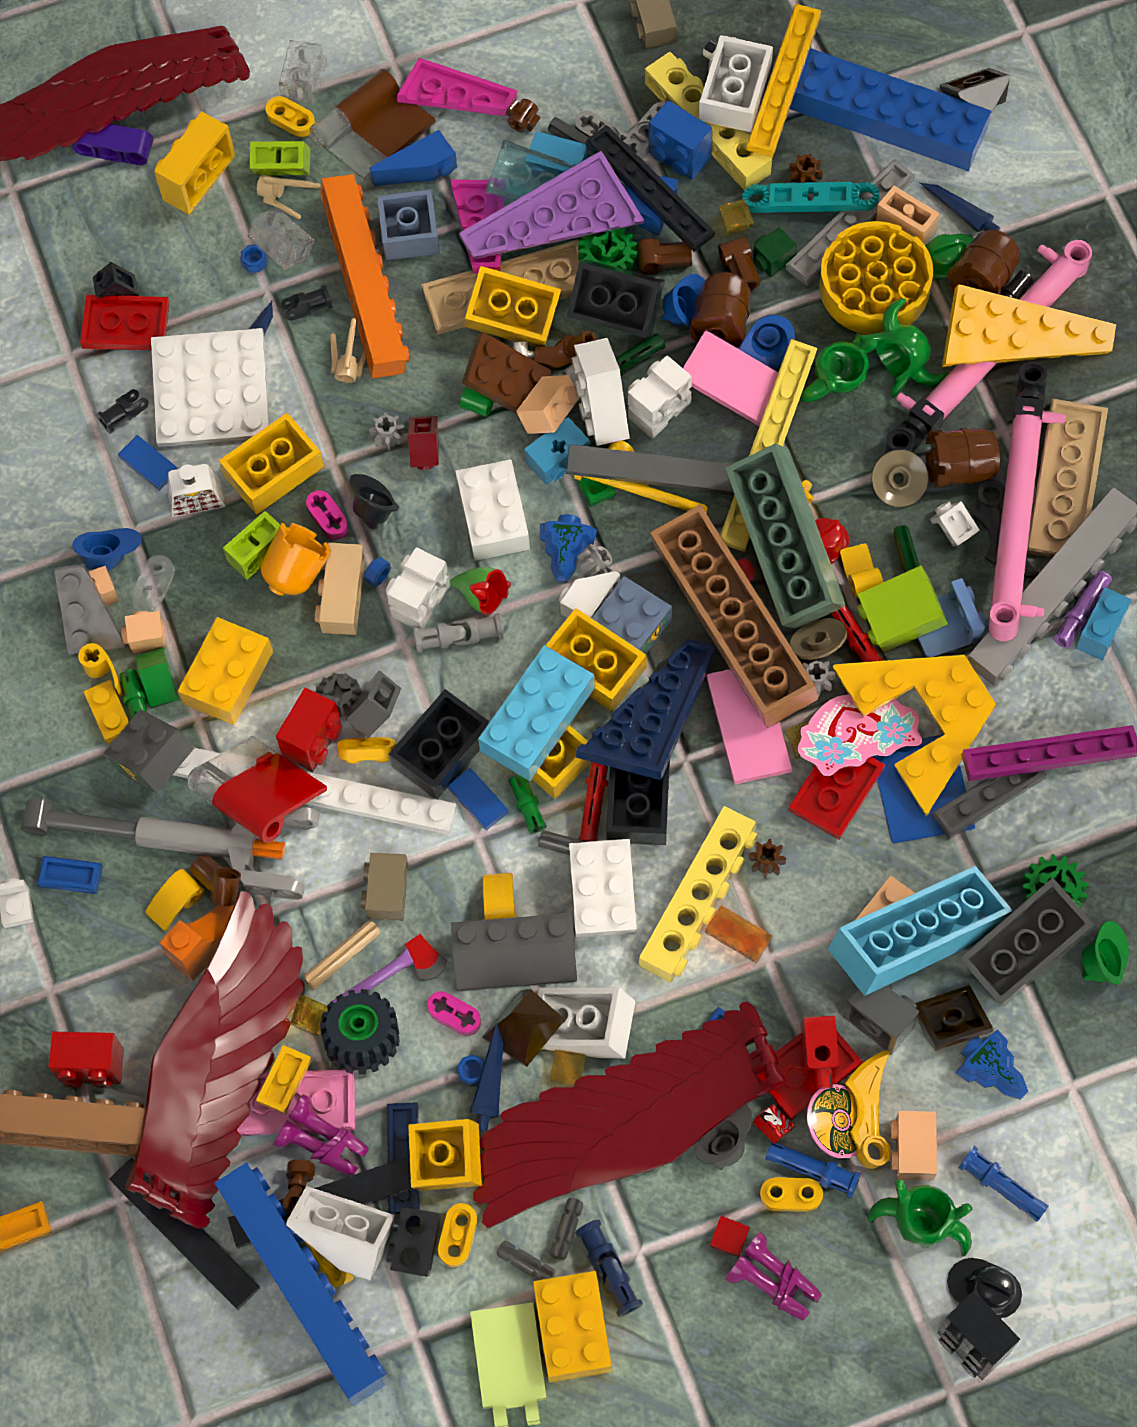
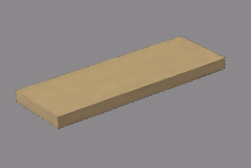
[421,239,582,335]
[1027,398,1108,558]

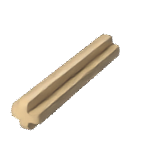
[304,920,380,989]

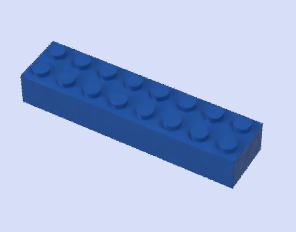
[789,48,991,172]
[215,1162,387,1406]

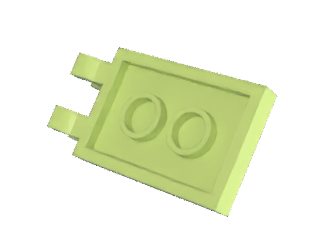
[470,1302,547,1427]

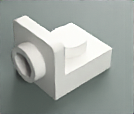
[930,501,980,547]
[0,878,34,928]

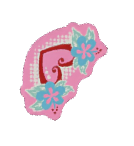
[798,694,922,776]

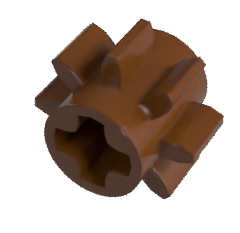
[505,98,541,133]
[789,154,823,183]
[749,839,786,878]

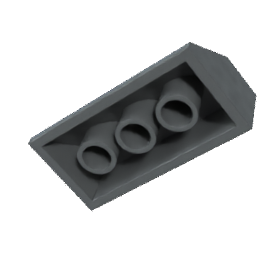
[451,913,577,991]

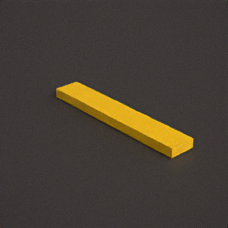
[746,4,821,158]

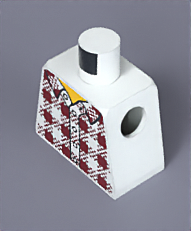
[167,464,225,517]

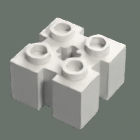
[628,356,692,439]
[386,547,450,629]

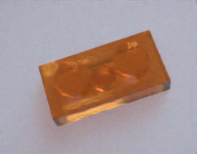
[705,905,773,964]

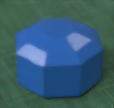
[240,245,267,273]
[364,557,391,587]
[457,1054,484,1087]

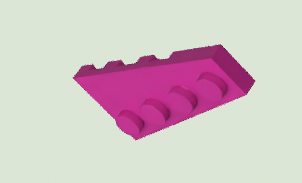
[397,58,517,116]
[450,179,505,274]

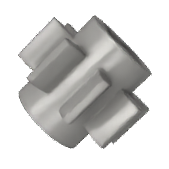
[369,412,405,450]
[577,544,613,578]
[802,659,835,696]

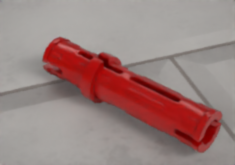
[830,607,883,662]
[578,762,609,842]

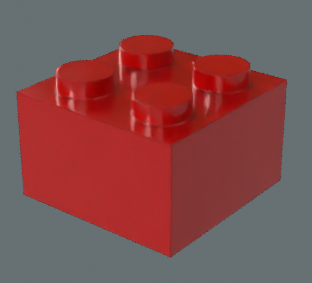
[275,687,343,772]
[48,1031,124,1088]

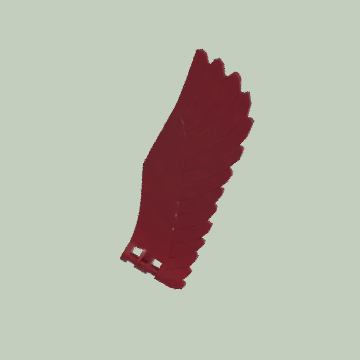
[0,26,250,161]
[125,892,305,1228]
[473,1001,786,1228]

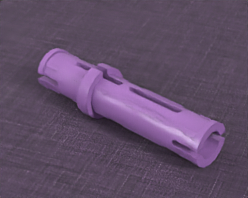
[1053,570,1112,648]

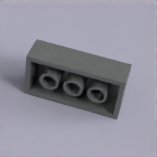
[960,878,1096,1007]

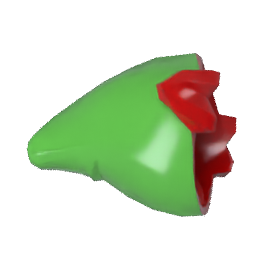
[450,567,511,615]

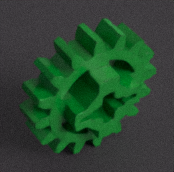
[578,228,637,270]
[1021,854,1089,909]

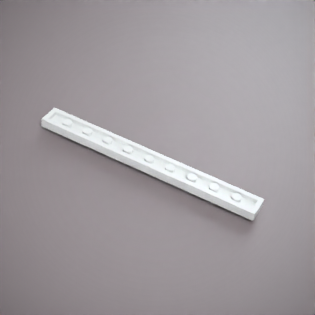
[173,748,457,835]

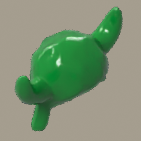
[860,298,948,397]
[799,333,878,402]
[868,1179,973,1256]

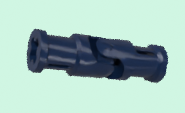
[575,1219,643,1317]

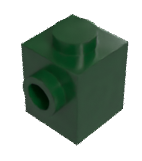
[753,227,797,277]

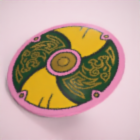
[807,1084,857,1158]

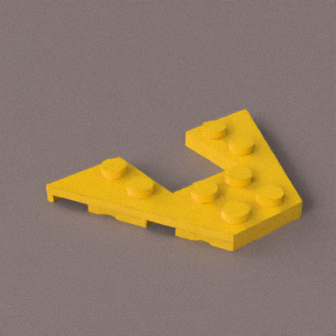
[833,655,996,816]

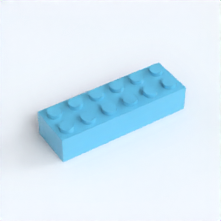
[828,866,1013,996]

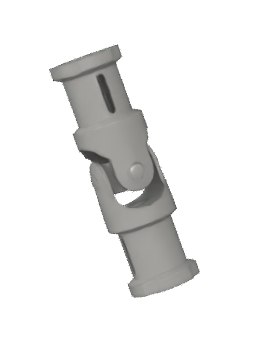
[413,613,503,653]

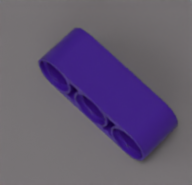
[72,124,154,165]

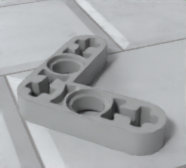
[575,101,666,159]

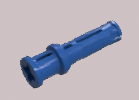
[765,1142,861,1199]
[958,1145,1049,1222]

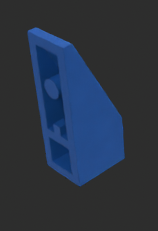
[369,130,457,186]

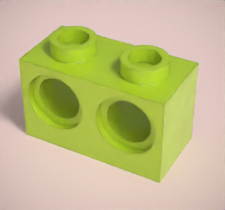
[250,141,311,176]
[223,511,280,580]

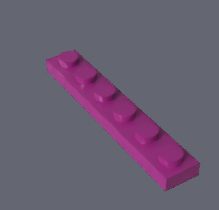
[961,725,1137,781]

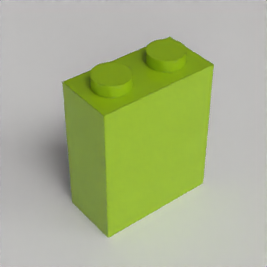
[857,565,948,653]

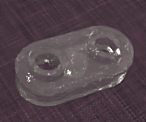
[133,555,174,610]

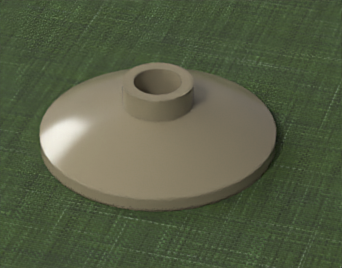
[871,450,928,507]
[790,618,847,660]

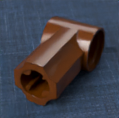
[718,237,760,292]
[636,239,692,275]
[190,855,241,906]

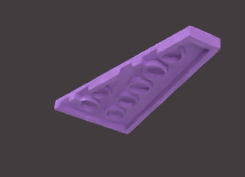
[459,151,644,259]

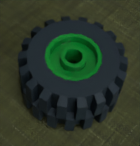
[320,989,400,1075]

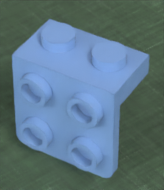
[917,578,986,658]

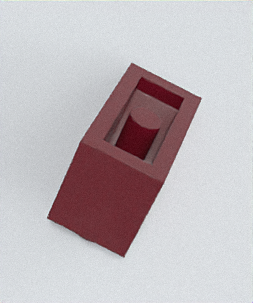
[408,416,439,470]

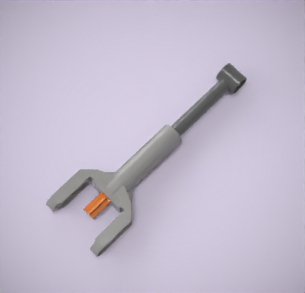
[21,798,320,900]

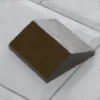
[915,985,993,1051]

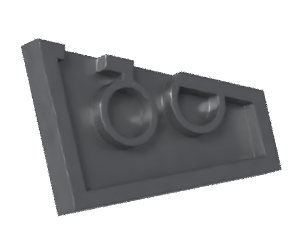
[54,564,127,654]

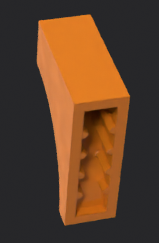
[159,905,234,982]

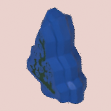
[540,514,597,583]
[955,1030,1028,1100]

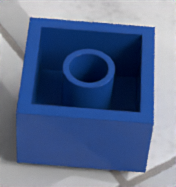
[649,100,712,180]

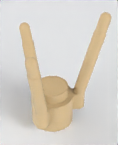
[257,174,321,219]
[330,318,366,383]

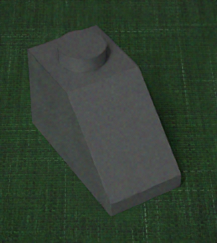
[346,670,401,738]

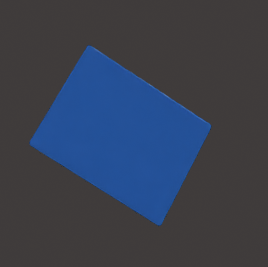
[872,734,975,843]

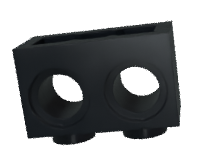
[386,1206,442,1277]

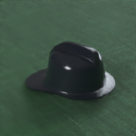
[349,474,399,529]
[947,1257,1022,1318]

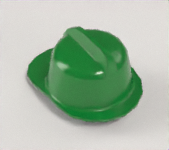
[925,233,974,280]
[1081,921,1129,985]

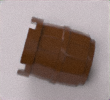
[947,230,1020,294]
[689,272,751,348]
[925,428,1000,488]

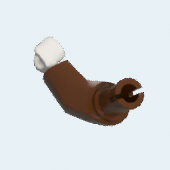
[512,330,597,369]

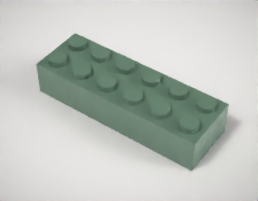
[726,444,846,629]

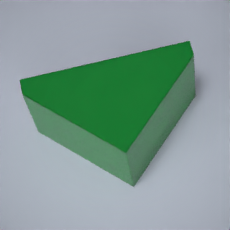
[135,647,179,709]

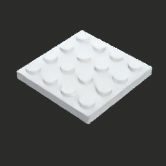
[151,328,269,447]

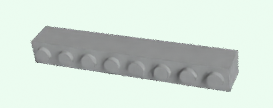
[968,487,1137,686]

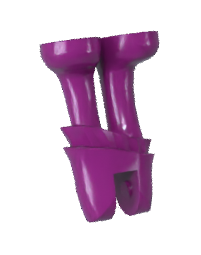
[272,1094,369,1175]
[725,1231,822,1320]

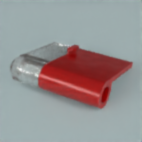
[188,736,327,843]

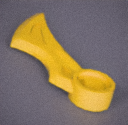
[845,1050,891,1169]

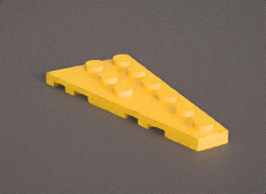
[942,284,1116,367]

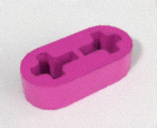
[306,490,348,540]
[427,991,481,1036]

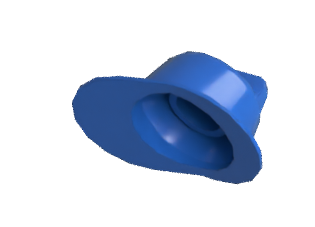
[661,274,705,327]
[739,315,795,370]
[72,528,142,570]

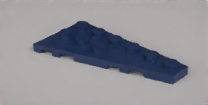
[576,639,716,780]

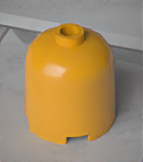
[260,523,331,595]

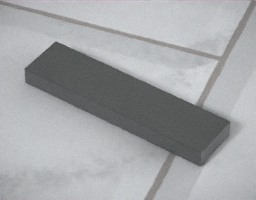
[932,770,1047,840]

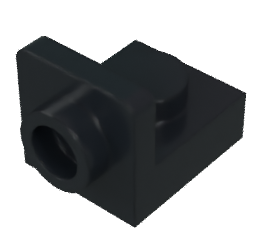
[92,262,139,299]

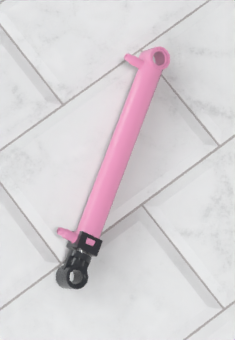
[885,240,1092,454]
[989,361,1066,641]

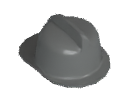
[694,1104,752,1170]

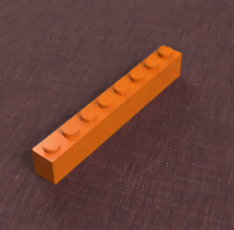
[320,174,409,379]

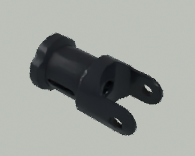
[281,284,333,321]
[96,389,149,434]

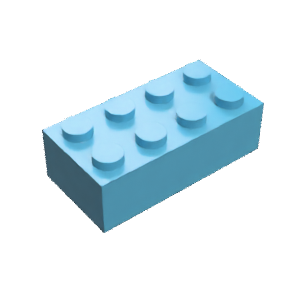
[478,645,595,781]

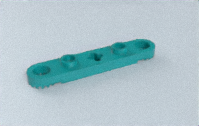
[742,182,880,213]

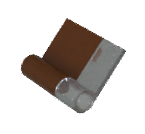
[309,69,436,181]

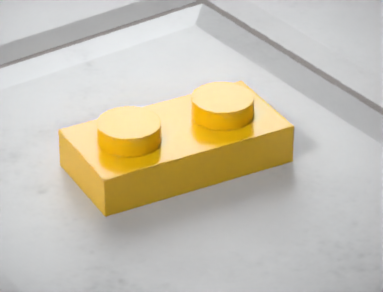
[83,680,129,744]
[256,1045,312,1115]

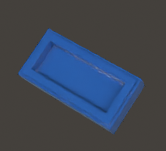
[118,435,178,491]
[448,768,509,831]
[37,856,103,894]

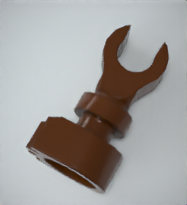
[283,1160,315,1215]

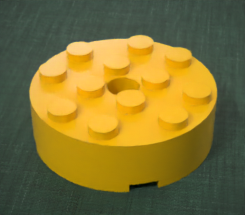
[819,221,933,335]

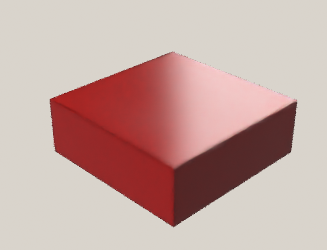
[710,1216,750,1258]

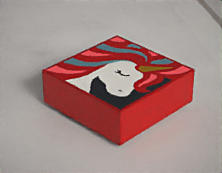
[753,1104,795,1144]

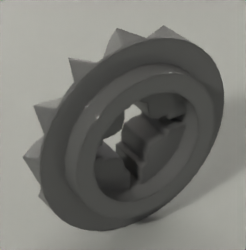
[316,672,362,717]

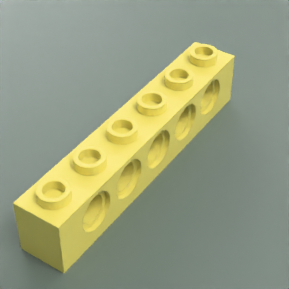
[645,52,772,190]
[639,806,758,983]

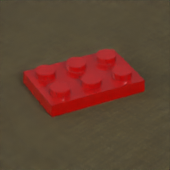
[80,295,170,351]
[788,757,885,840]
[757,1015,863,1121]

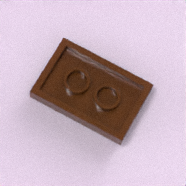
[462,332,551,414]

